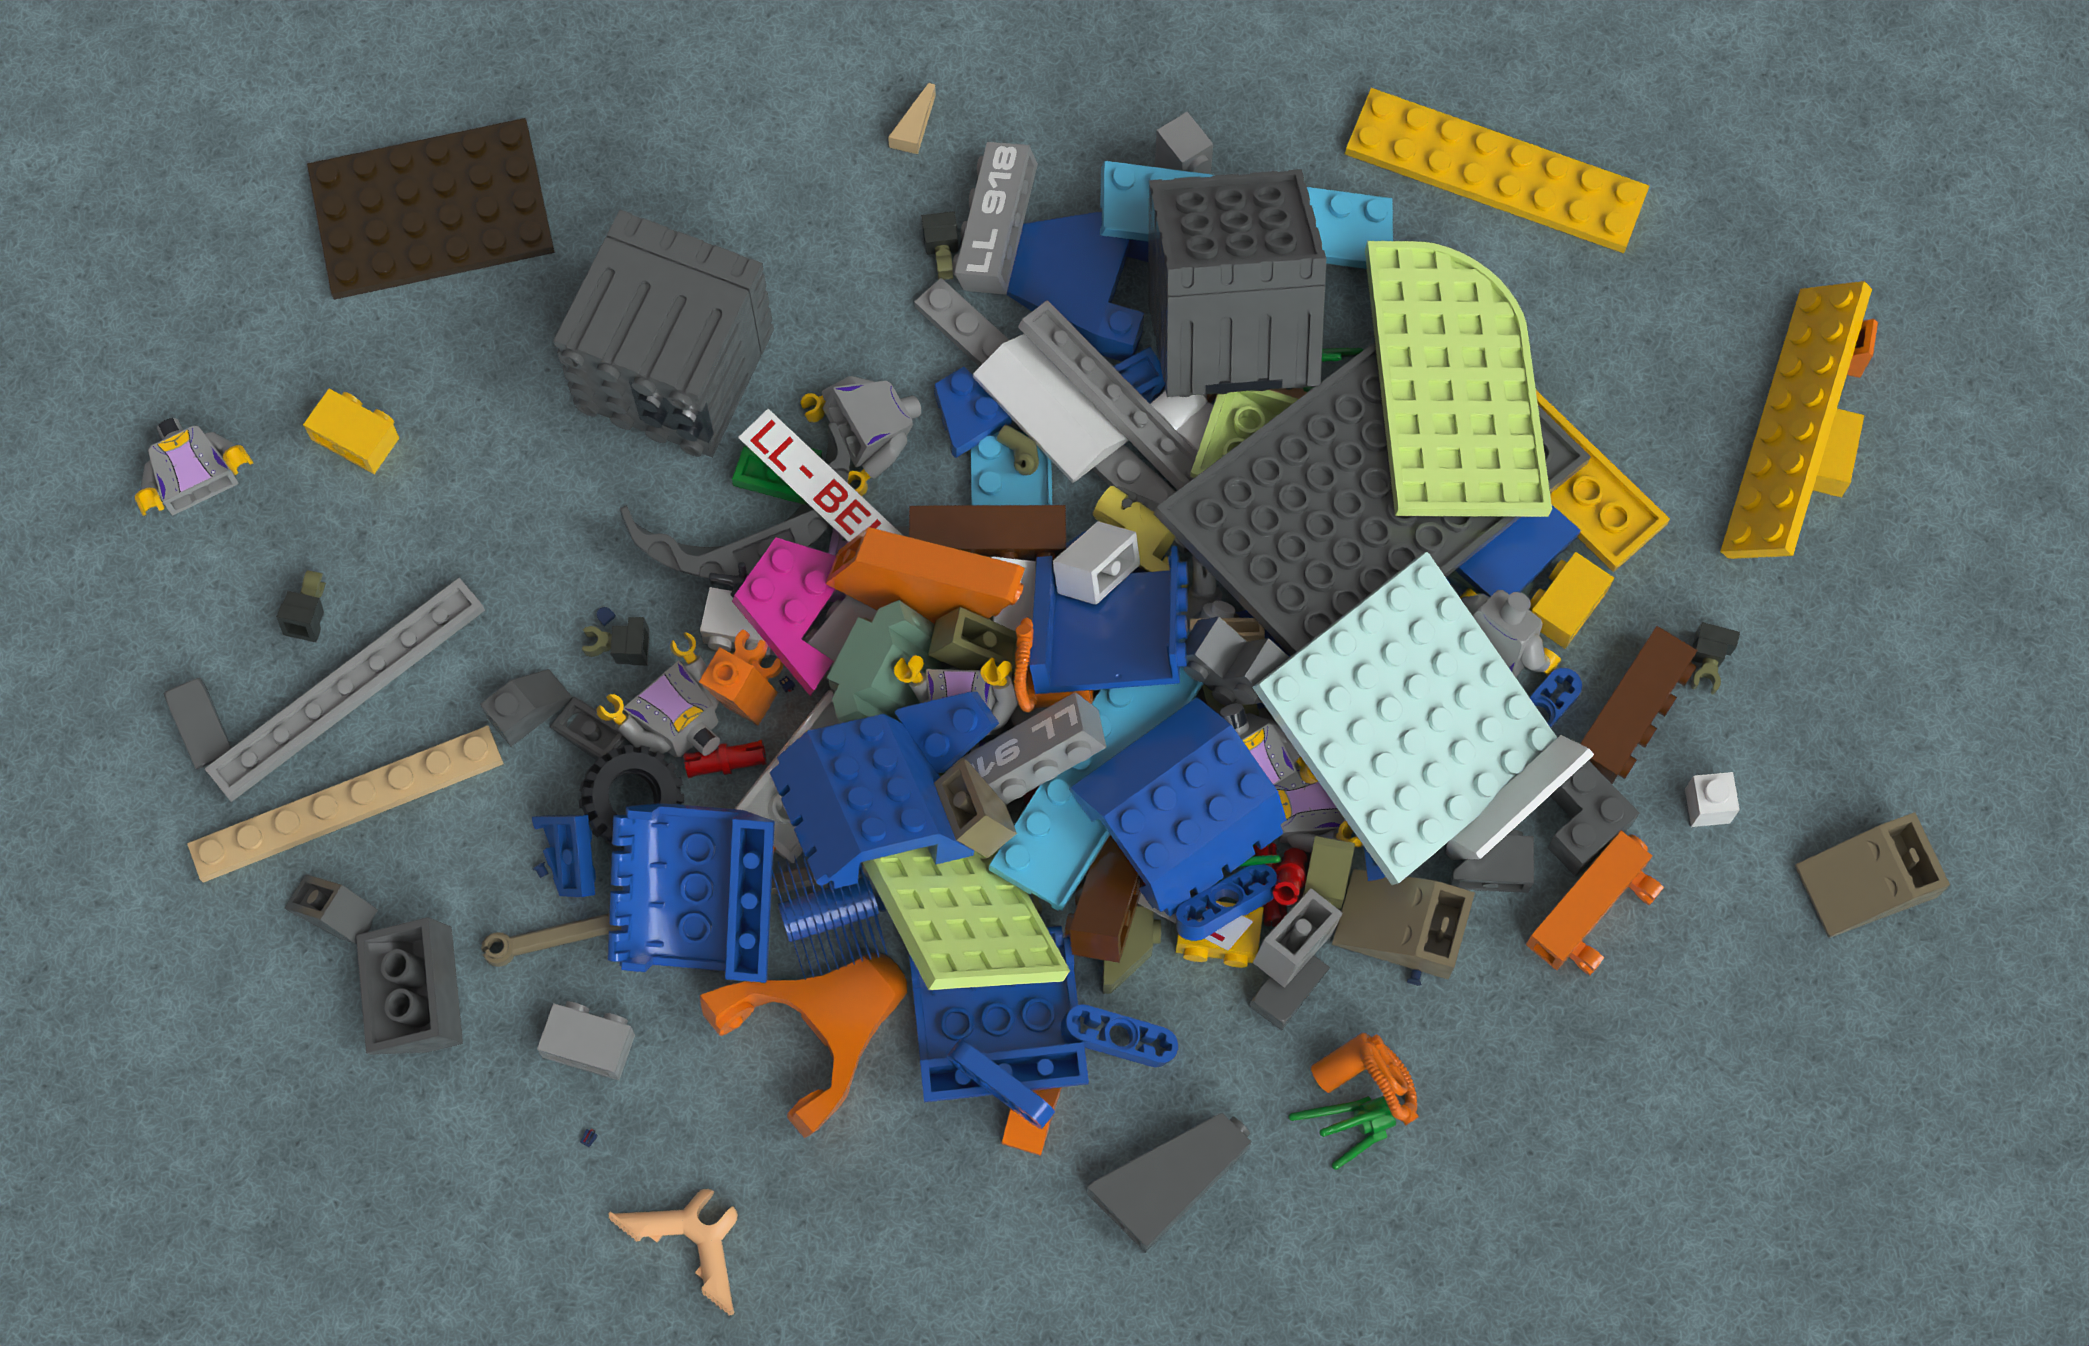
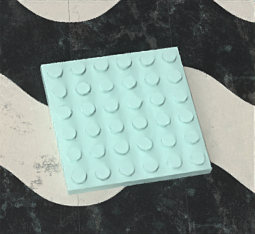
[1252,552,1557,885]

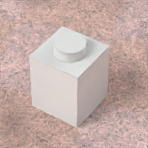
[1685,772,1740,827]

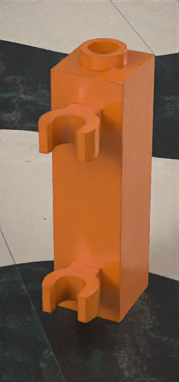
[699,629,784,726]
[1526,830,1664,975]

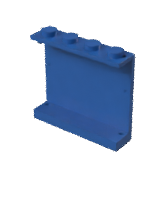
[1029,546,1189,694]

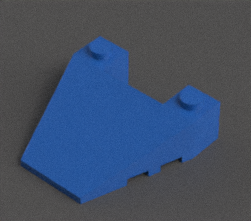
[1006,211,1148,361]

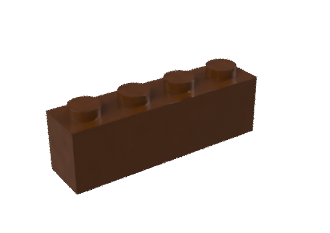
[909,505,1066,562]
[1580,626,1698,784]
[1065,834,1144,963]

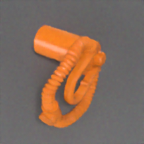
[1014,617,1093,713]
[1311,1033,1419,1126]

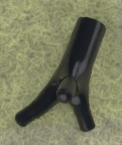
[709,562,749,598]

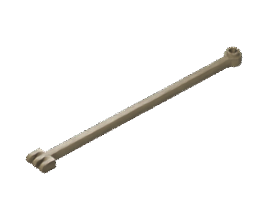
[481,862,867,967]

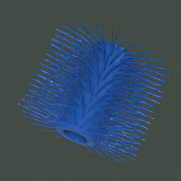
[772,854,887,980]

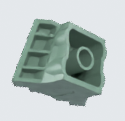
[827,600,943,723]

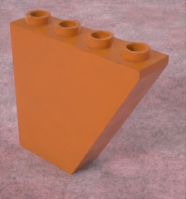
[825,527,1025,624]

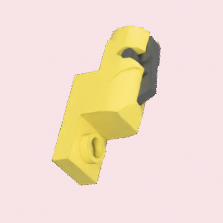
[1093,486,1189,588]

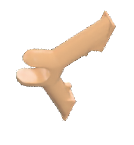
[609,1189,738,1315]

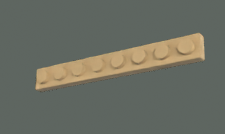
[187,726,504,883]

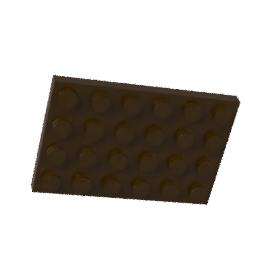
[307,118,555,300]

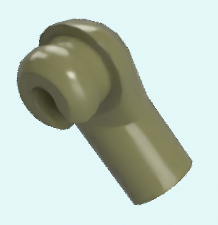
[997,425,1039,475]

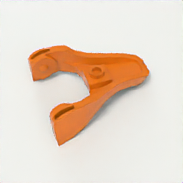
[700,952,907,1138]

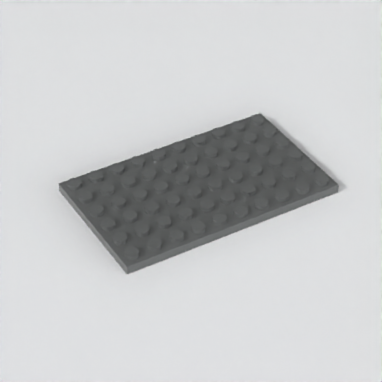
[1154,342,1591,656]

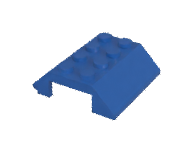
[1069,697,1287,917]
[770,714,974,889]
[608,803,775,983]
[909,926,1089,1103]

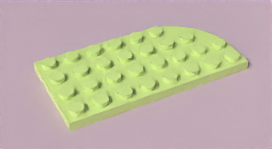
[1365,241,1552,517]
[805,730,1070,990]

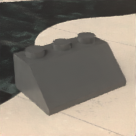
[356,917,463,1055]

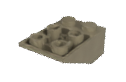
[1795,812,1950,938]
[1332,869,1475,979]

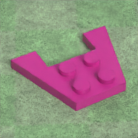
[732,537,836,696]

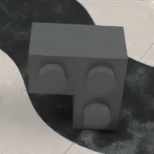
[1184,617,1290,706]
[1547,760,1640,876]

